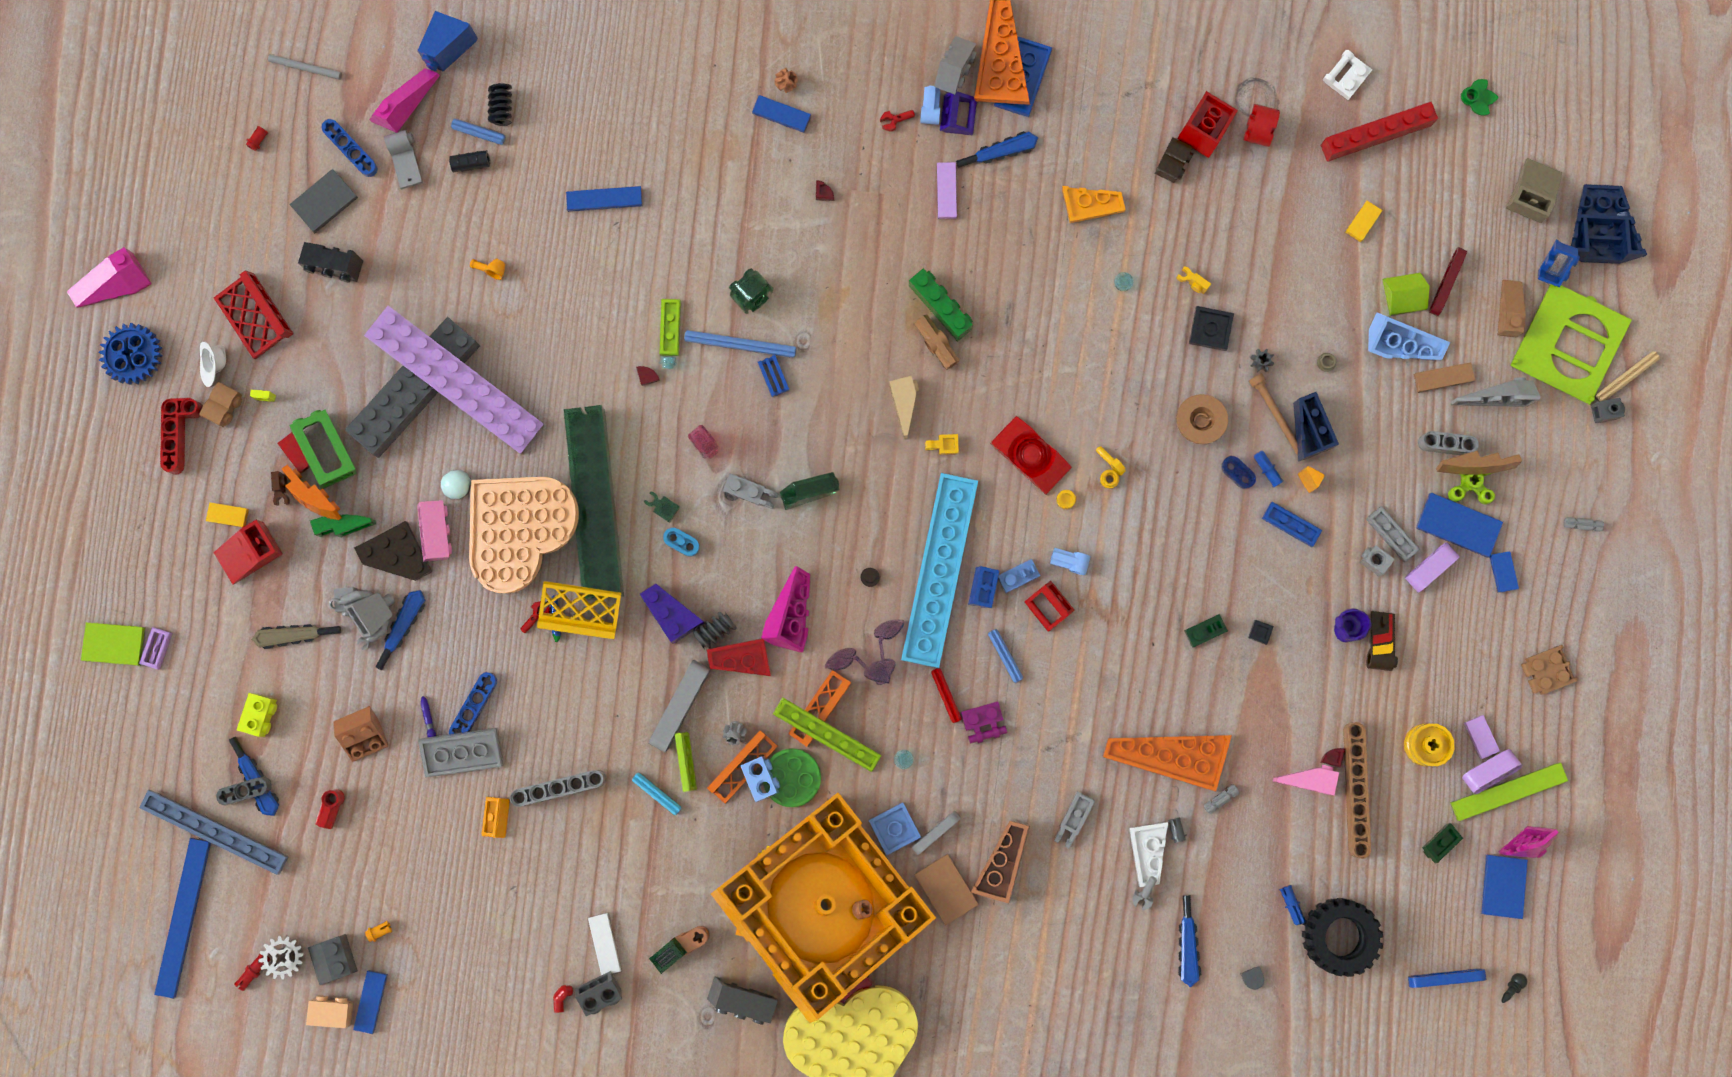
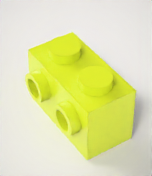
[237,693,277,737]

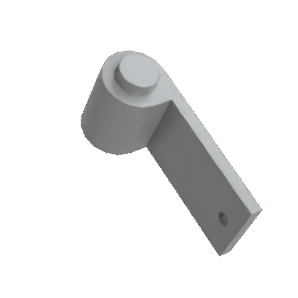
[384,130,423,190]

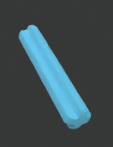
[632,773,681,815]

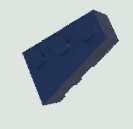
[1293,392,1339,462]

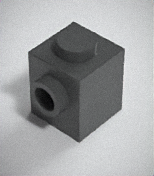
[1591,398,1625,424]

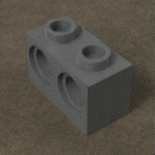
[575,971,622,1016]

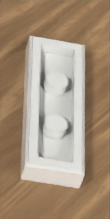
[588,913,622,975]

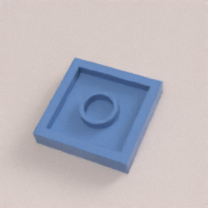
[869,802,921,855]

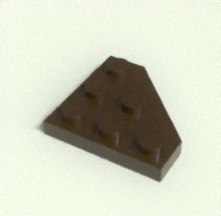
[354,521,432,581]

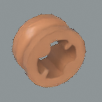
[852,900,872,919]

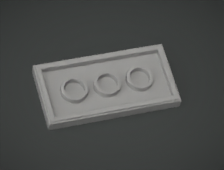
[418,728,503,777]

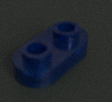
[1221,456,1256,489]

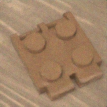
[1521,645,1578,695]

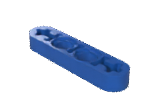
[321,119,378,177]
[449,672,497,734]
[1408,969,1487,988]

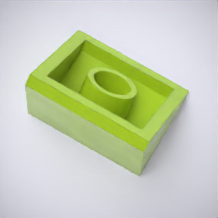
[1382,273,1430,316]

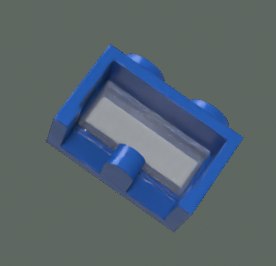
[1538,239,1580,287]

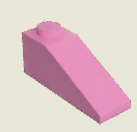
[1273,765,1339,796]

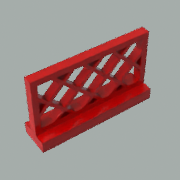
[214,270,294,359]

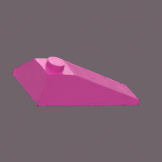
[369,68,440,133]
[67,247,152,308]
[761,566,810,652]
[1499,826,1559,858]

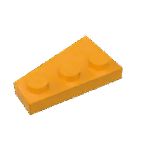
[1062,186,1126,223]

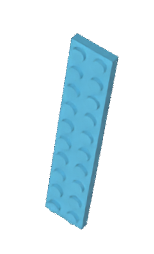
[901,473,978,668]

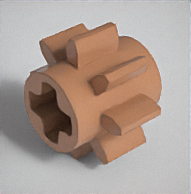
[775,68,798,93]

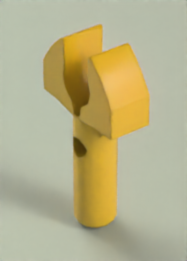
[1096,446,1126,476]

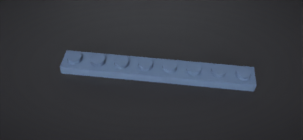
[139,790,288,875]

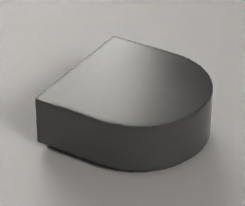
[1240,966,1264,990]

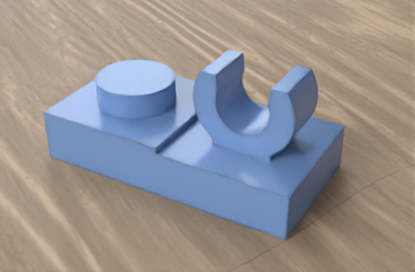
[998,559,1040,593]

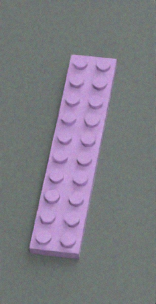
[364,306,544,454]

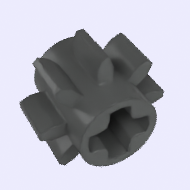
[1250,349,1274,372]

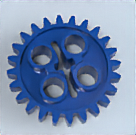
[98,323,163,385]

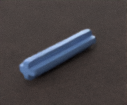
[451,119,505,145]
[988,629,1023,683]

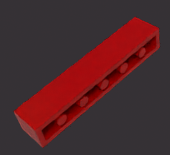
[1321,101,1438,162]

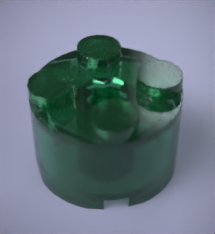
[729,268,773,314]

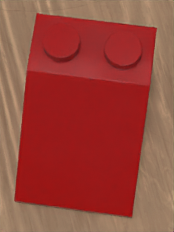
[1177,91,1238,158]

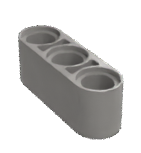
[1418,431,1479,455]

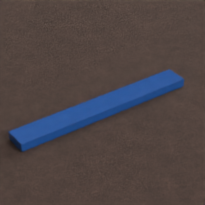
[154,838,211,999]

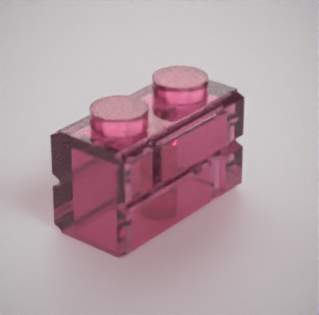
[688,425,718,459]

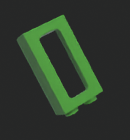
[289,410,357,489]

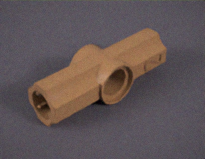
[914,314,960,370]

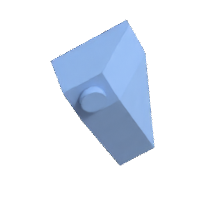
[1368,312,1450,360]

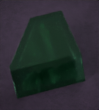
[780,472,839,510]

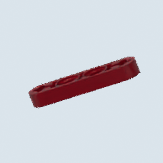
[1429,247,1467,317]

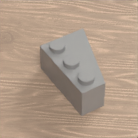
[934,36,977,95]

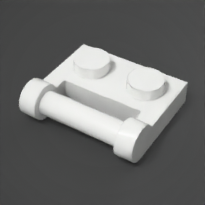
[1323,50,1372,100]

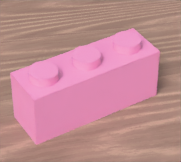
[417,500,452,562]

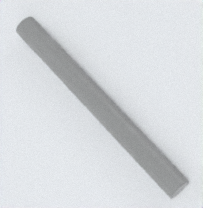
[268,54,342,80]

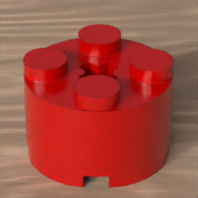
[1243,104,1280,147]

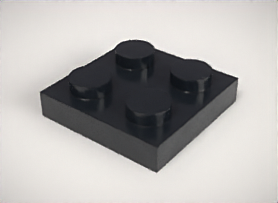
[1189,306,1234,351]

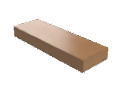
[1413,362,1475,393]

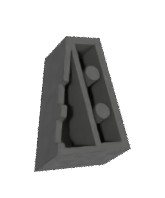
[707,976,778,1025]

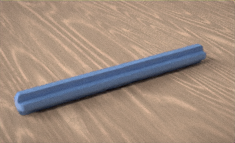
[684,330,796,358]

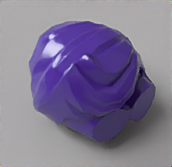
[1334,608,1372,642]

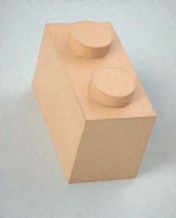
[306,995,354,1028]

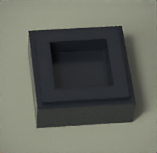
[1248,620,1274,645]

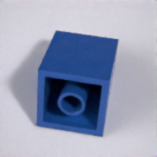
[418,11,478,71]

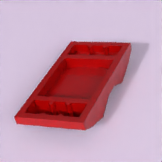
[990,416,1072,495]

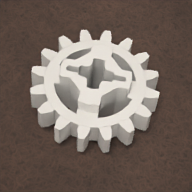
[259,936,303,979]

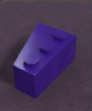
[640,584,705,644]

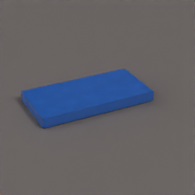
[994,36,1053,117]
[1416,493,1503,558]

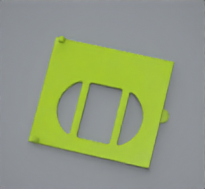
[1510,284,1632,405]

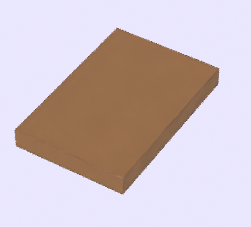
[914,854,979,926]

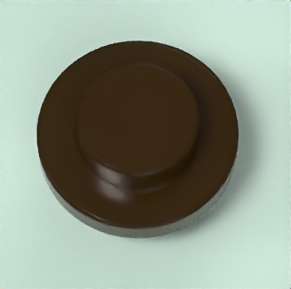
[860,568,880,587]

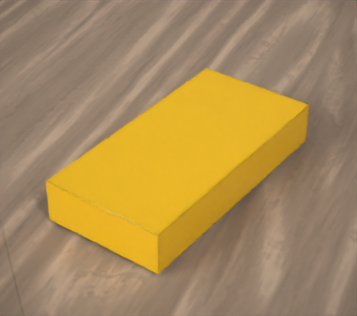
[1345,201,1383,242]
[206,502,249,528]

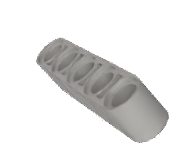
[648,660,711,753]
[510,770,606,807]

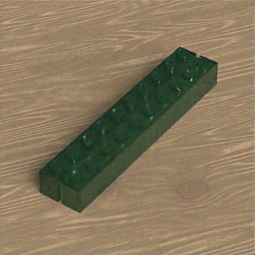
[564,405,624,601]

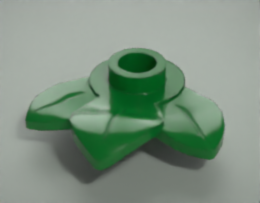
[1461,79,1499,116]

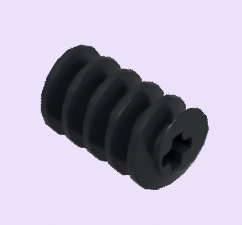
[488,83,512,126]

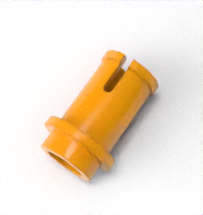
[365,921,392,942]

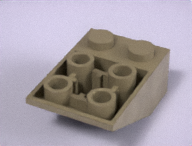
[1506,158,1562,223]

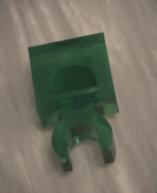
[644,492,680,523]

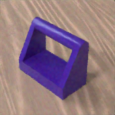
[940,91,977,135]

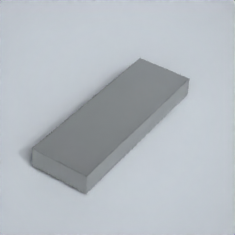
[1366,506,1420,562]

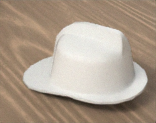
[200,342,226,387]

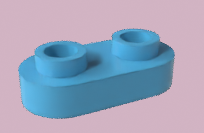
[663,528,700,557]

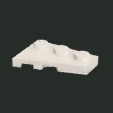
[1129,822,1168,887]

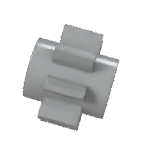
[723,721,747,746]

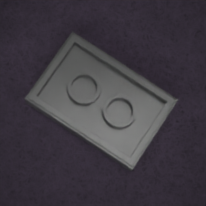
[289,169,358,233]

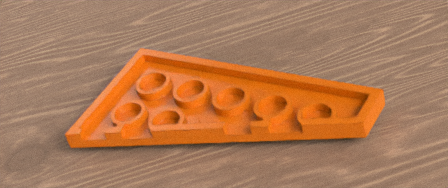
[974,0,1030,105]
[1103,735,1232,792]

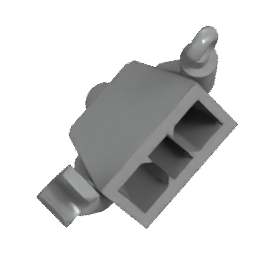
[329,591,395,650]

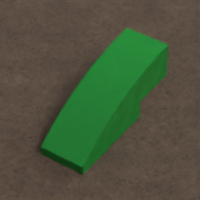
[310,514,376,537]

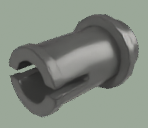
[1168,817,1187,843]

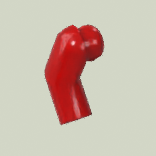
[553,985,573,1013]

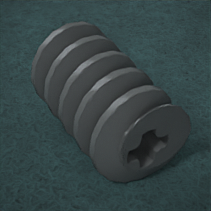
[693,612,737,650]

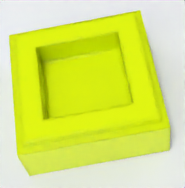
[250,389,276,402]

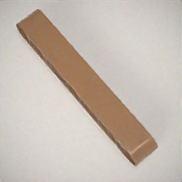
[1343,722,1371,859]

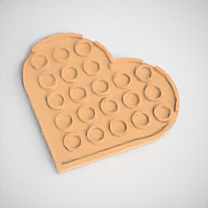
[469,477,579,594]

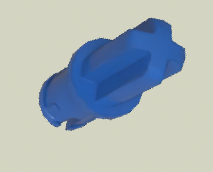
[1254,451,1284,488]
[1279,885,1305,925]

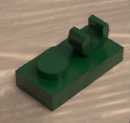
[1184,614,1228,648]
[1422,823,1463,863]

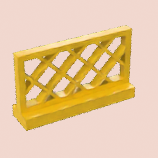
[537,581,621,639]

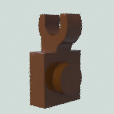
[271,471,290,506]

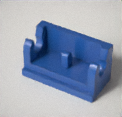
[968,566,1000,608]

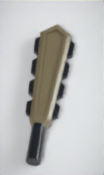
[251,624,341,649]

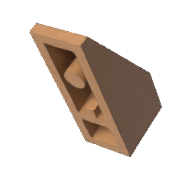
[1497,280,1526,338]

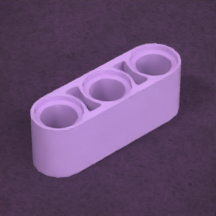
[1405,542,1460,593]
[1462,749,1523,794]

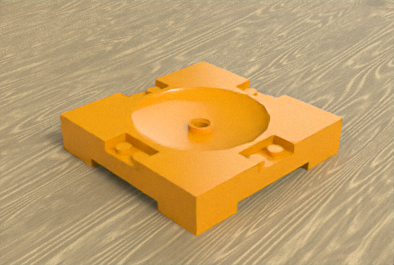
[711,793,936,1023]

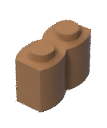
[199,382,242,427]

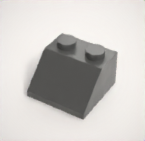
[308,934,358,985]

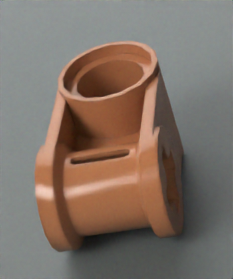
[670,926,709,958]

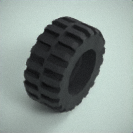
[1302,898,1383,977]

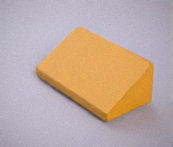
[1298,466,1325,493]
[481,797,510,838]

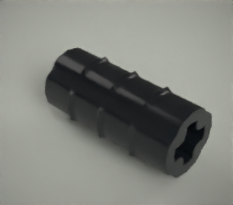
[449,150,491,173]

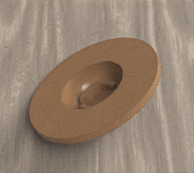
[1176,394,1228,444]

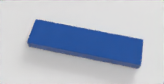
[566,186,642,212]

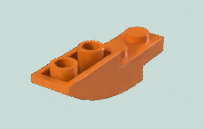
[281,465,342,520]

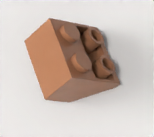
[333,706,388,762]

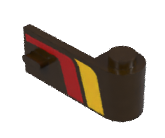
[1366,611,1398,671]

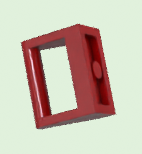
[1024,581,1075,632]

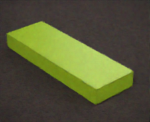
[659,299,681,356]
[675,732,697,792]

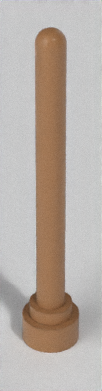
[1249,373,1298,456]

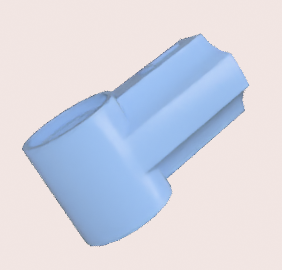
[920,86,941,125]
[1050,548,1091,575]

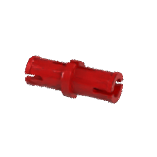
[234,953,271,991]

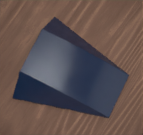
[1571,184,1647,264]

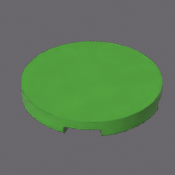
[763,749,821,807]

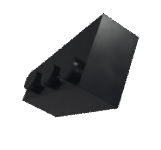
[298,242,363,283]

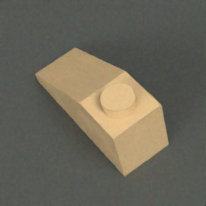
[889,376,919,439]

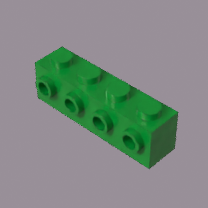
[909,268,973,342]

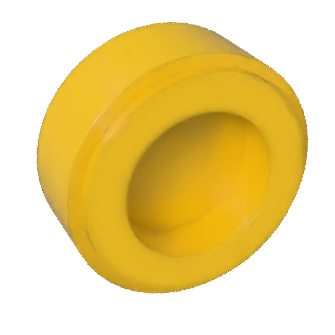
[1056,490,1076,509]

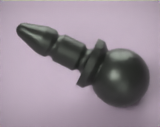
[1501,973,1528,1003]

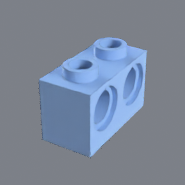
[741,756,780,802]

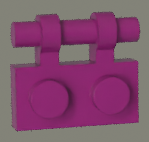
[961,701,1007,744]

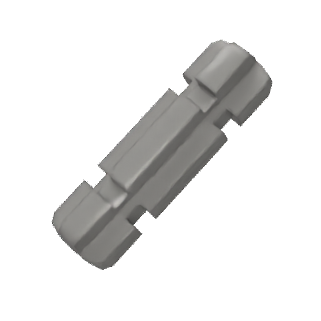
[1564,517,1604,532]
[1204,784,1239,814]

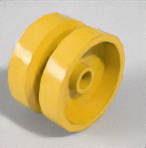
[1404,723,1455,766]

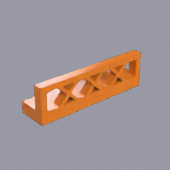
[788,670,851,747]
[707,730,778,804]

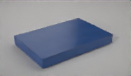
[1481,855,1528,919]

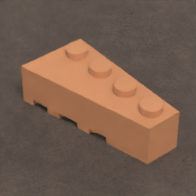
[970,821,1030,903]

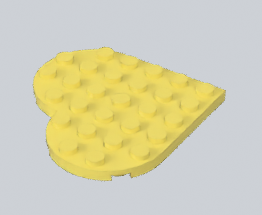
[783,985,918,1077]

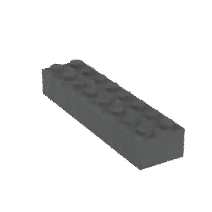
[345,316,480,458]

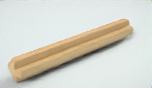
[1595,351,1660,401]

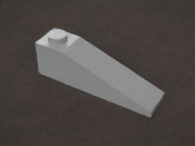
[1451,377,1540,407]

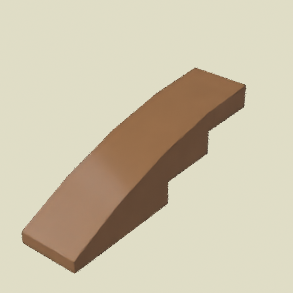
[1436,451,1522,475]

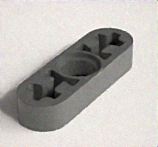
[216,777,272,805]

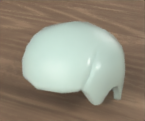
[441,470,471,499]

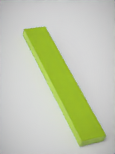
[773,697,882,772]
[1450,763,1568,821]

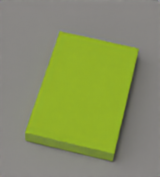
[81,622,145,666]

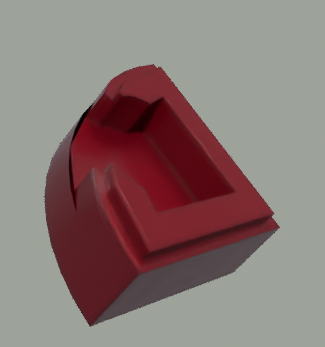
[816,180,834,201]
[636,366,660,386]
[1320,748,1345,768]

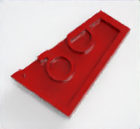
[706,638,771,676]

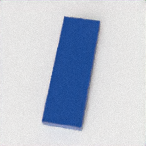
[752,95,811,133]
[1262,502,1322,547]
[353,970,388,1034]

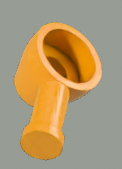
[470,259,505,280]

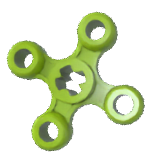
[1448,473,1495,505]

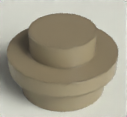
[1317,353,1337,372]

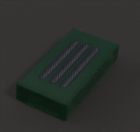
[649,937,687,974]

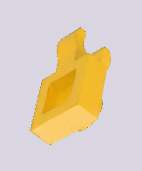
[1176,266,1211,294]
[925,434,959,455]

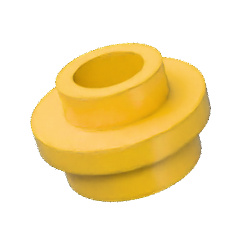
[1100,469,1119,489]

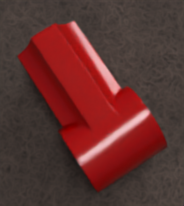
[315,789,345,829]

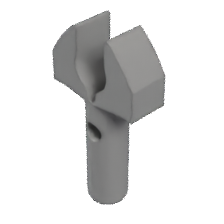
[1133,876,1157,910]

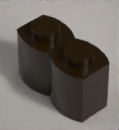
[1154,137,1194,183]

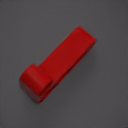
[160,398,203,475]

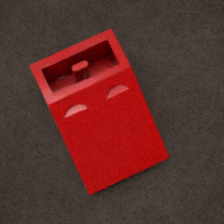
[213,519,283,585]

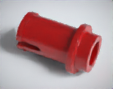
[246,126,268,151]

